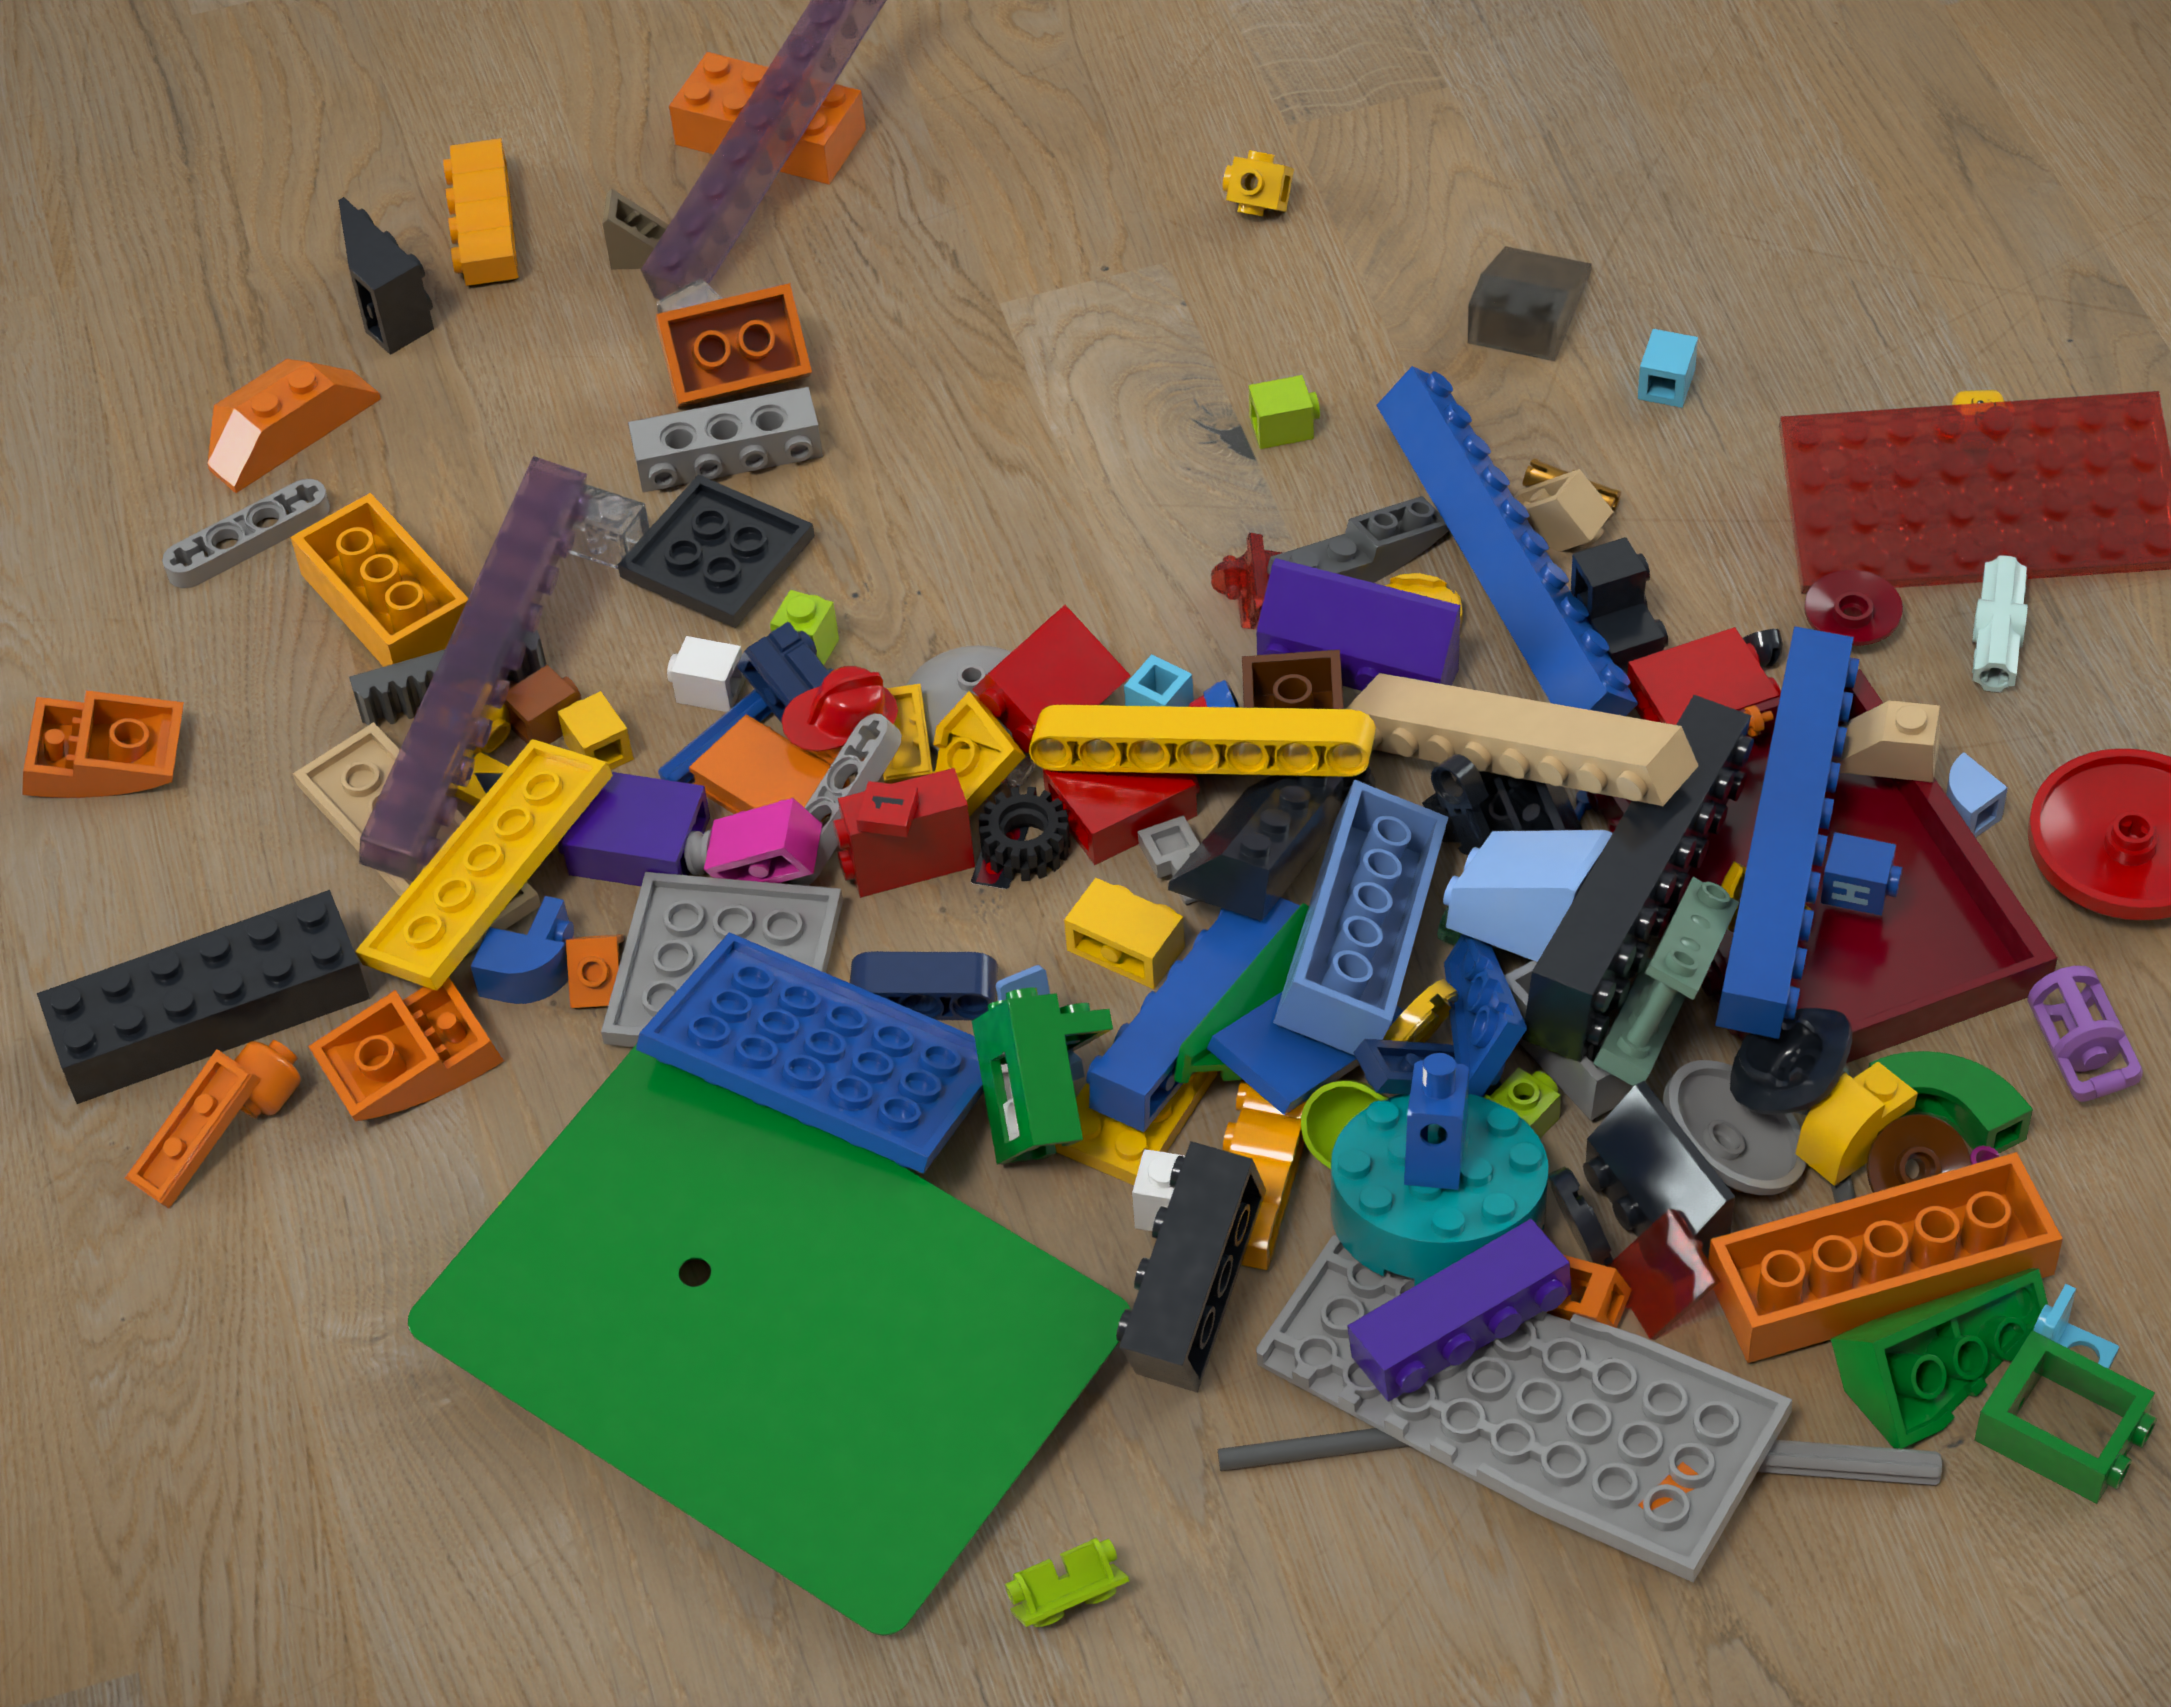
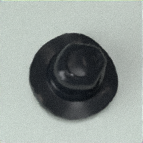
[1730,1008,1852,1115]

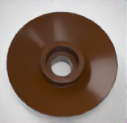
[1867,1114,1971,1193]

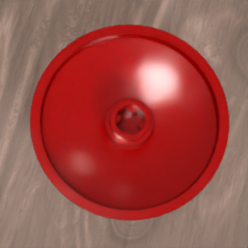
[2028,749,2171,920]

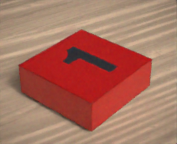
[856,781,919,837]

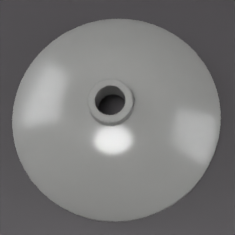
[907,645,1013,756]
[1663,1060,1806,1195]

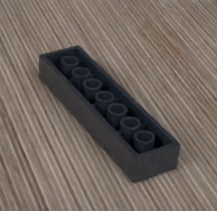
[1522,695,1754,1062]

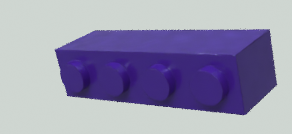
[1347,1219,1572,1402]

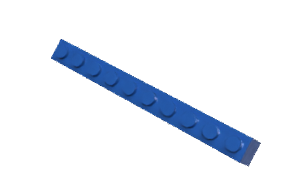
[1376,366,1638,716]
[1715,626,1860,1039]

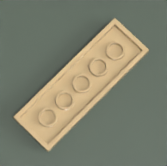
[293,722,541,955]

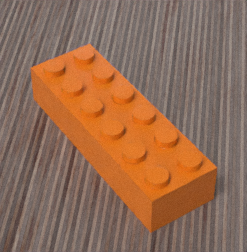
[1707,1152,2063,1363]

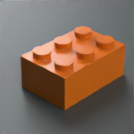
[655,283,812,408]

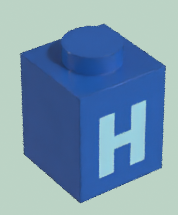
[1820,832,1903,916]

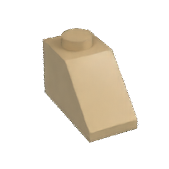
[1514,469,1613,552]
[1832,700,1940,782]

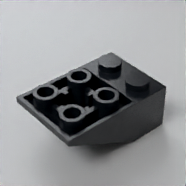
[338,197,434,355]

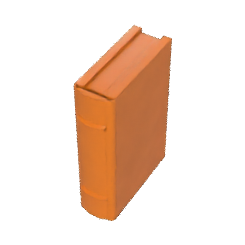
[689,714,850,822]

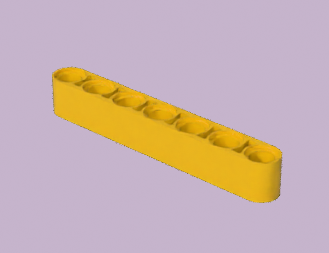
[1029,705,1376,777]

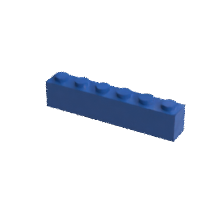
[1086,898,1300,1132]

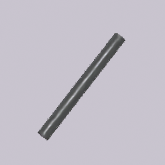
[1217,1428,1409,1471]

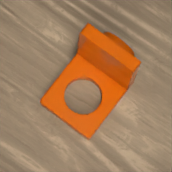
[566,934,624,1008]

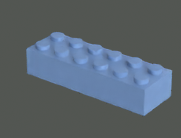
[1273,780,1448,1055]

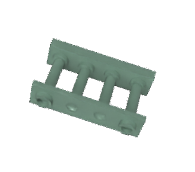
[1593,877,1739,1086]

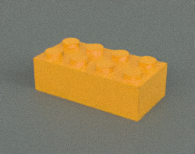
[290,493,479,667]

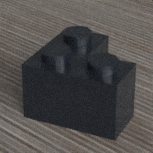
[1571,537,1668,675]

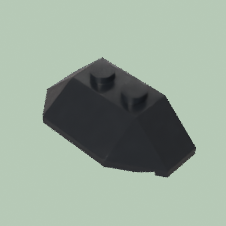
[1456,771,1582,833]

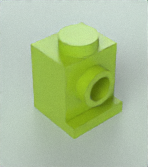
[1483,1067,1561,1139]

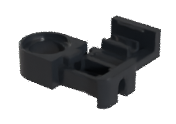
[1422,754,1491,855]

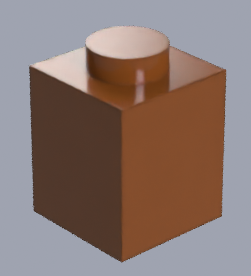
[500,665,582,744]

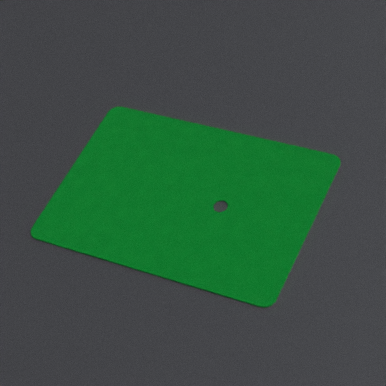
[408,1044,1131,1636]

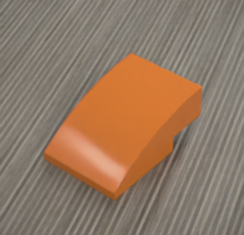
[22,690,184,798]
[308,977,504,1122]

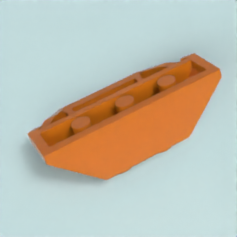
[207,359,381,493]

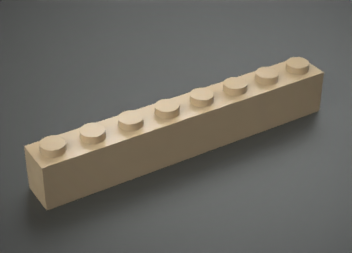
[1346,673,1698,806]

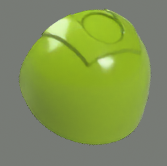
[1301,1080,1390,1169]

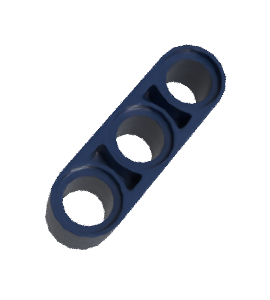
[849,951,998,1020]

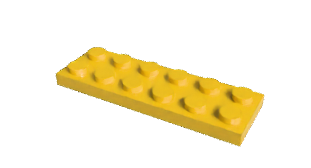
[355,739,613,991]

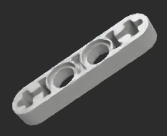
[162,479,330,588]
[785,713,902,886]

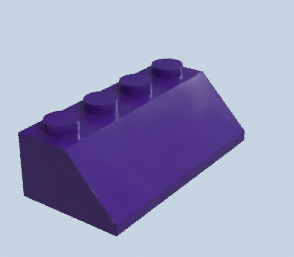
[1256,558,1460,691]

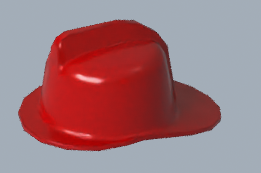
[781,666,898,752]

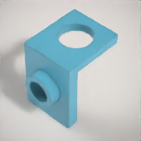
[2033,1284,2119,1369]

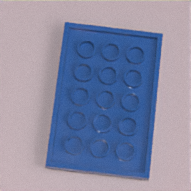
[636,932,984,1174]

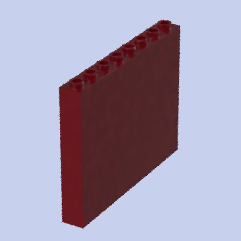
[1586,669,2058,1063]

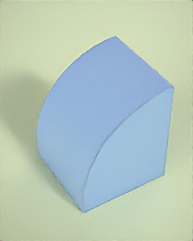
[1946,752,2008,838]

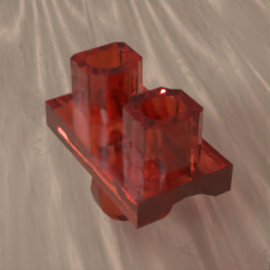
[1210,533,1282,629]

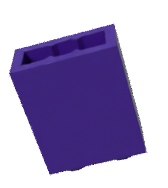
[558,772,710,886]

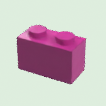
[704,798,823,883]

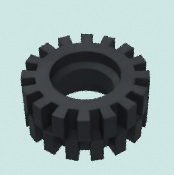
[979,787,1070,881]

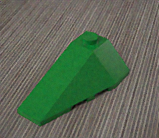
[1830,1268,2048,1449]

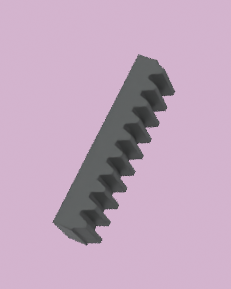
[349,624,546,726]

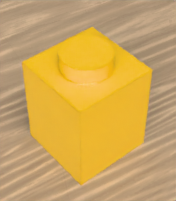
[558,691,634,770]

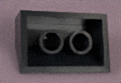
[1583,1081,1735,1285]

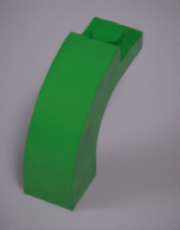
[1868,1051,2033,1153]

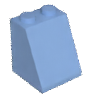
[1443,830,1613,962]

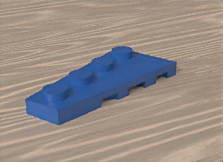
[1444,934,1527,1097]

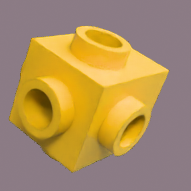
[1223,150,1294,217]

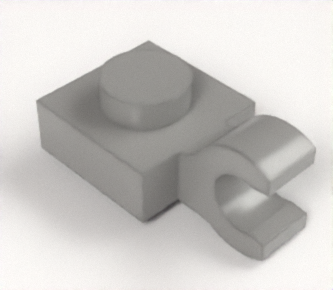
[1138,816,1200,905]

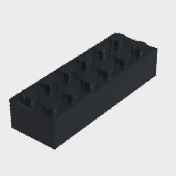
[37,890,370,1104]

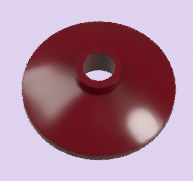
[1804,570,1903,646]

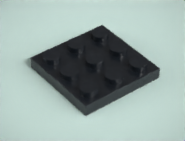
[617,475,815,628]

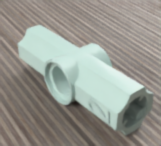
[1972,555,2028,692]

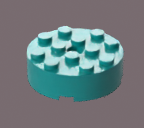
[1330,1094,1549,1286]

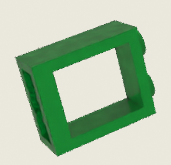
[1974,1330,2157,1504]

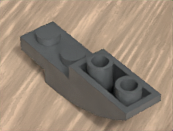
[1266,496,1449,583]

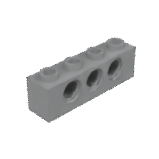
[628,387,823,492]

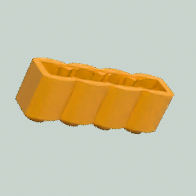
[443,138,519,286]
[1223,1079,1307,1270]

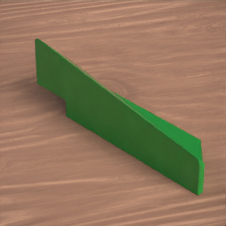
[1174,903,1309,1083]

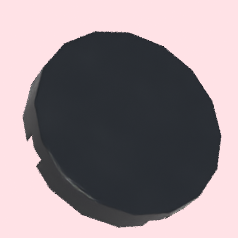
[1548,1166,1614,1267]

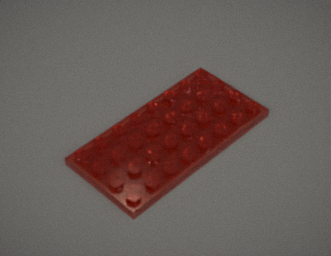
[1779,391,2171,594]

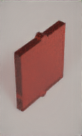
[1609,1209,1721,1340]

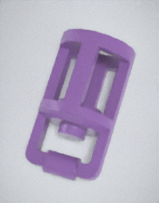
[2027,966,2143,1102]

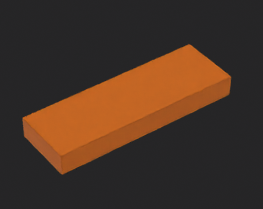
[125,1049,261,1209]

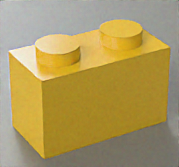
[1064,878,1185,990]

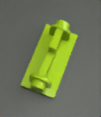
[1005,1538,1130,1627]

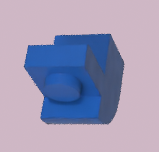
[471,896,574,1004]

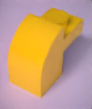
[1795,1062,1918,1186]

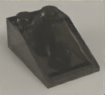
[1467,246,1592,361]

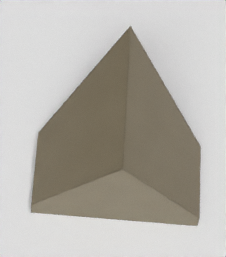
[602,189,682,270]

